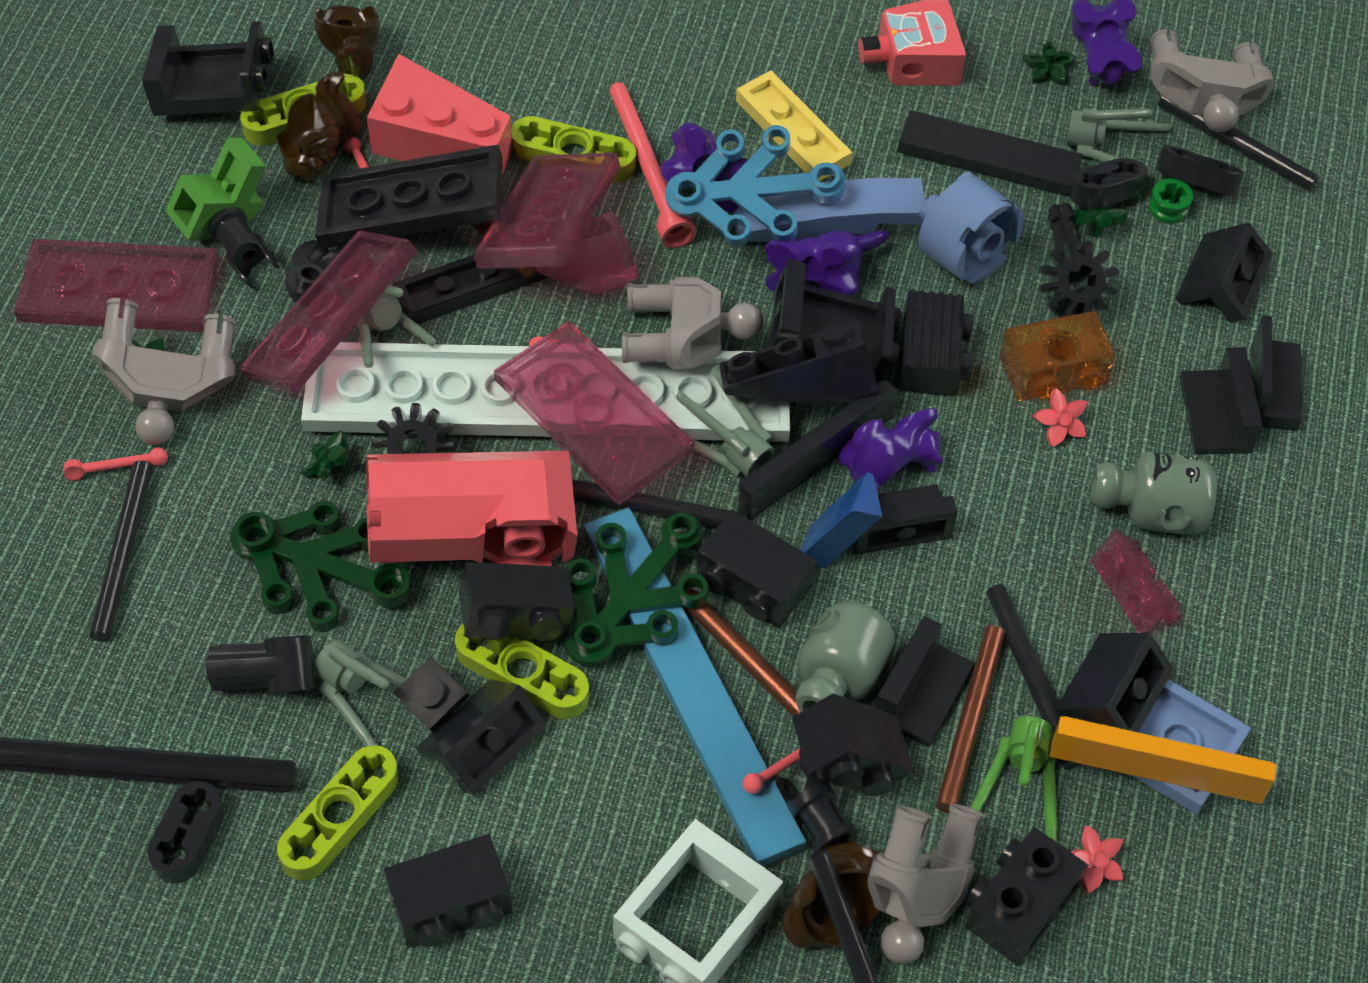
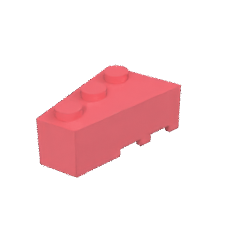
[367,54,513,175]

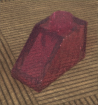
[526,211,639,294]

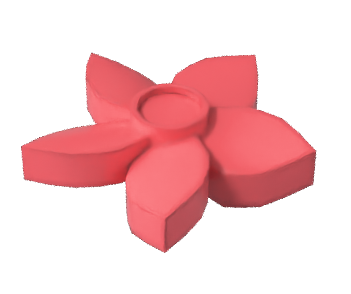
[1032,388,1088,447]
[1071,826,1123,893]

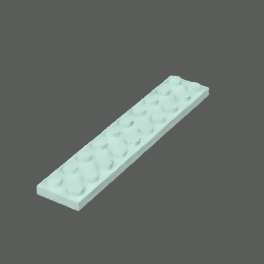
[301,342,790,442]

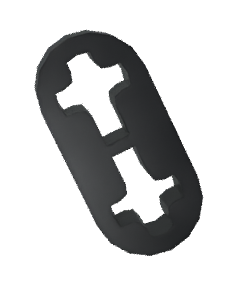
[1155,145,1244,196]
[1070,158,1148,208]
[147,780,224,884]

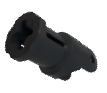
[207,207,279,289]
[776,759,858,852]

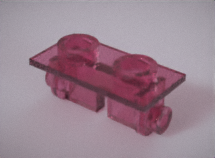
[1090,528,1182,633]

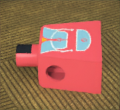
[858,0,966,86]

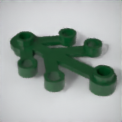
[230,501,412,632]
[565,512,709,667]

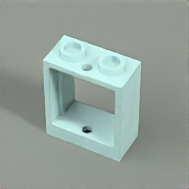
[613,819,783,983]

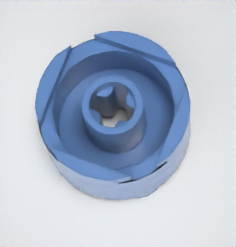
[918,172,1024,284]

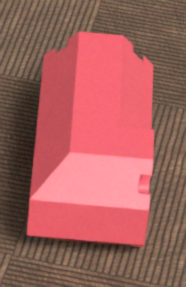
[366,451,577,566]

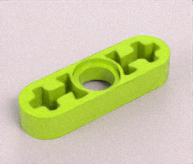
[240,74,366,146]
[511,116,636,182]
[455,624,589,719]
[277,745,399,881]

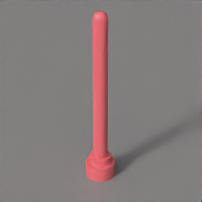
[610,82,697,248]

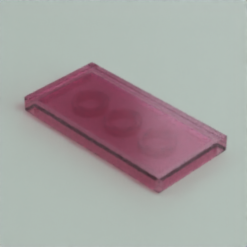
[474,152,620,269]
[240,231,418,394]
[14,239,220,332]
[494,321,695,505]

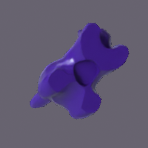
[1071,0,1141,85]
[660,122,749,213]
[765,228,889,296]
[839,408,943,493]

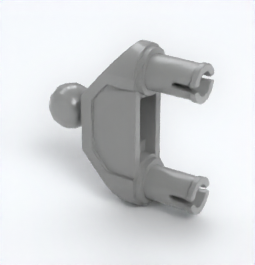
[1150,29,1274,132]
[622,277,764,369]
[92,298,236,445]
[867,804,984,965]

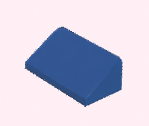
[800,473,882,568]

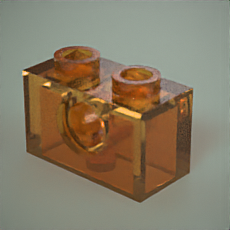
[999,311,1116,402]

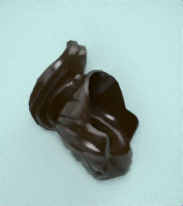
[314,5,380,81]
[276,72,360,182]
[782,841,880,950]

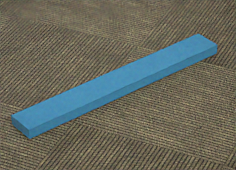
[584,507,806,867]

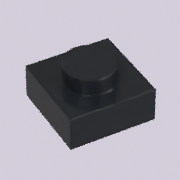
[394,656,470,732]

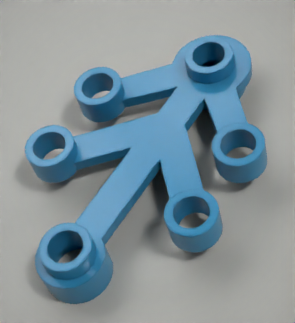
[665,125,845,246]

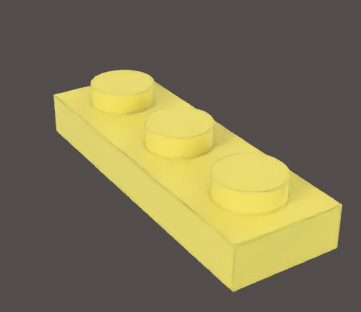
[736,70,852,182]

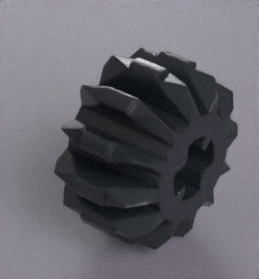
[1038,240,1118,319]
[371,403,457,454]

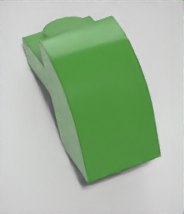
[165,137,266,240]

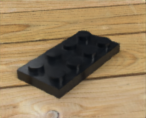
[315,144,503,249]

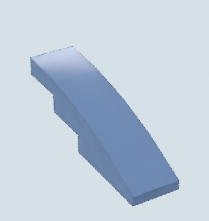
[734,178,925,242]

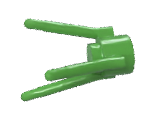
[970,716,1058,842]

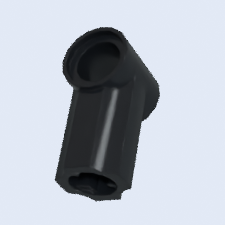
[206,635,315,692]

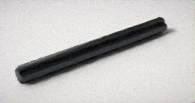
[0,737,297,792]

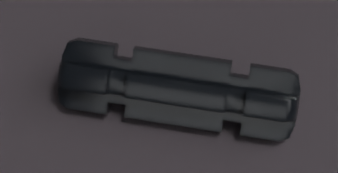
[1048,203,1087,283]

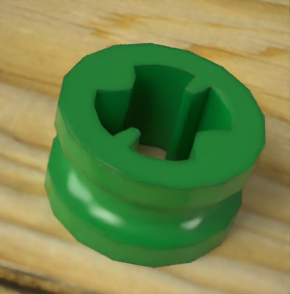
[1148,178,1193,224]

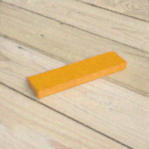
[1049,716,1277,804]

